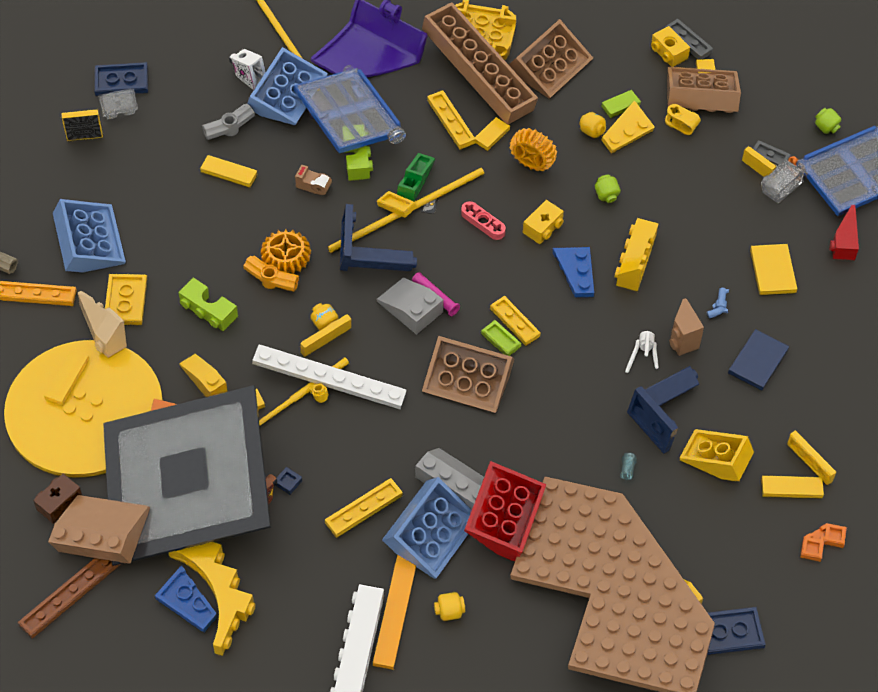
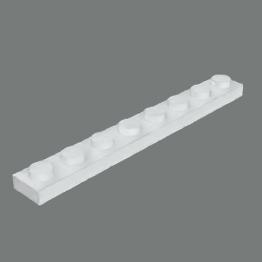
[252,344,407,409]

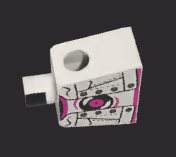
[229,49,266,90]

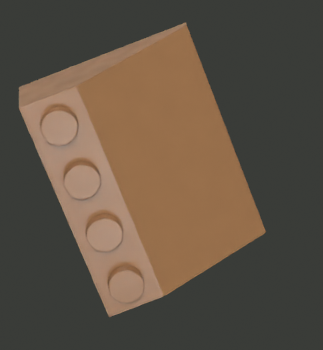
[509,19,593,98]
[667,67,741,113]
[422,336,515,413]
[48,495,150,564]

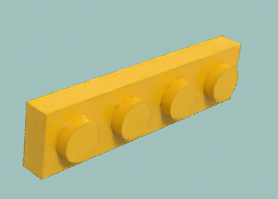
[427,90,476,150]
[325,478,403,538]

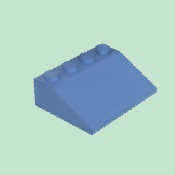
[247,47,328,125]
[53,199,126,272]
[382,477,471,579]

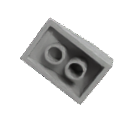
[377,278,443,335]

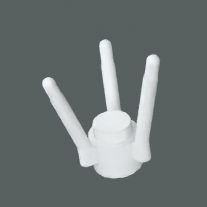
[625,331,659,373]

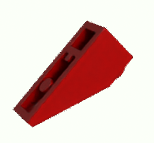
[829,205,859,260]

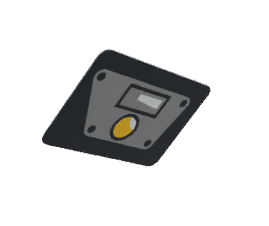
[420,195,438,214]

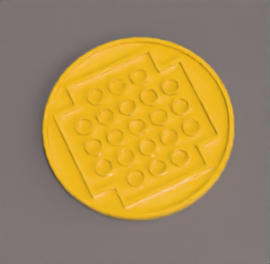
[4,340,163,478]

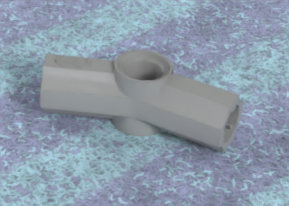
[202,104,255,140]

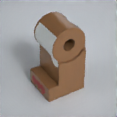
[295,165,332,195]

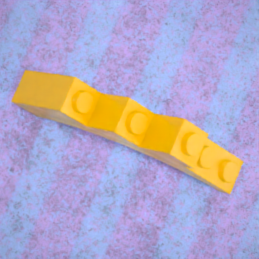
[169,542,255,656]

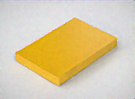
[750,244,797,295]
[105,274,147,325]

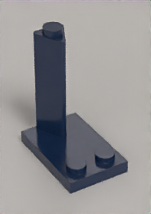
[340,204,417,271]
[627,366,699,454]

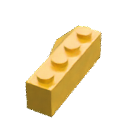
[614,218,659,291]

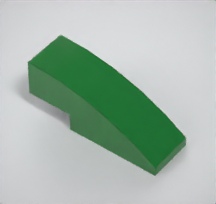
[397,153,435,202]

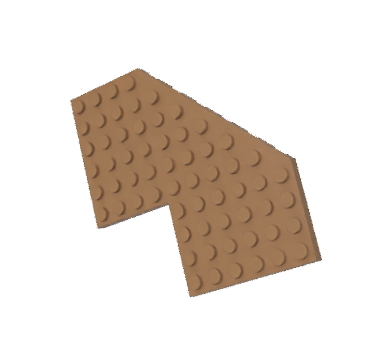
[511,477,715,692]

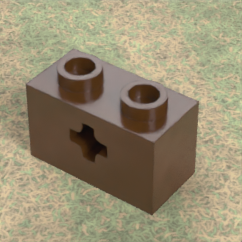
[33,474,82,524]

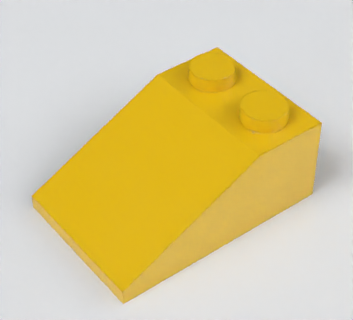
[679,429,754,482]

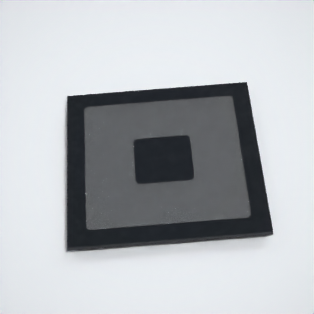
[103,385,271,566]

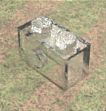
[98,88,138,119]
[761,160,804,204]

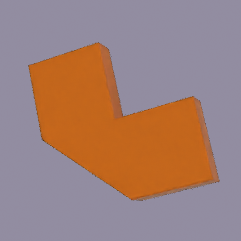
[800,523,847,562]

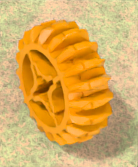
[509,128,557,172]
[261,229,311,274]

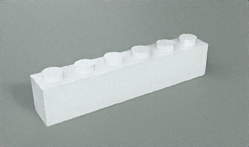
[330,584,384,692]

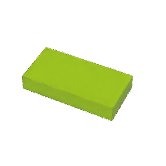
[601,90,641,118]
[481,320,521,356]

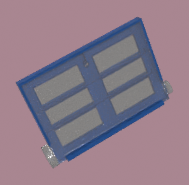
[294,65,406,153]
[796,126,878,216]

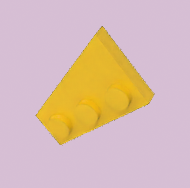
[601,100,655,154]

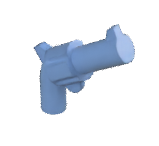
[706,288,729,319]

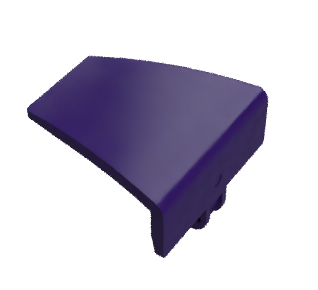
[311,0,428,77]

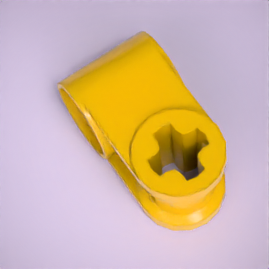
[665,104,701,135]

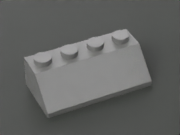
[415,448,484,510]

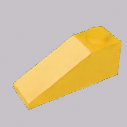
[179,354,228,397]

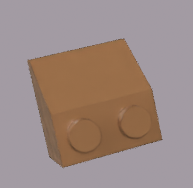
[669,298,704,356]

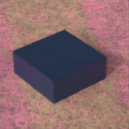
[276,467,302,495]

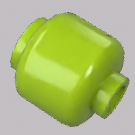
[815,108,841,134]
[594,175,621,203]

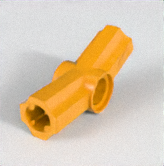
[243,256,299,292]

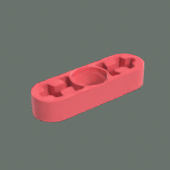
[461,201,506,240]

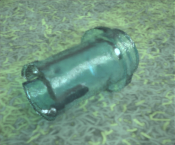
[620,453,637,480]

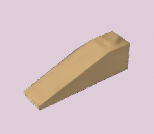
[78,291,127,357]

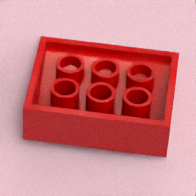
[464,461,547,562]

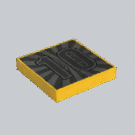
[62,110,103,141]

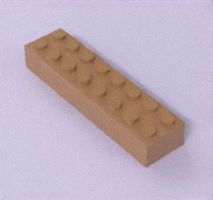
[422,2,538,125]

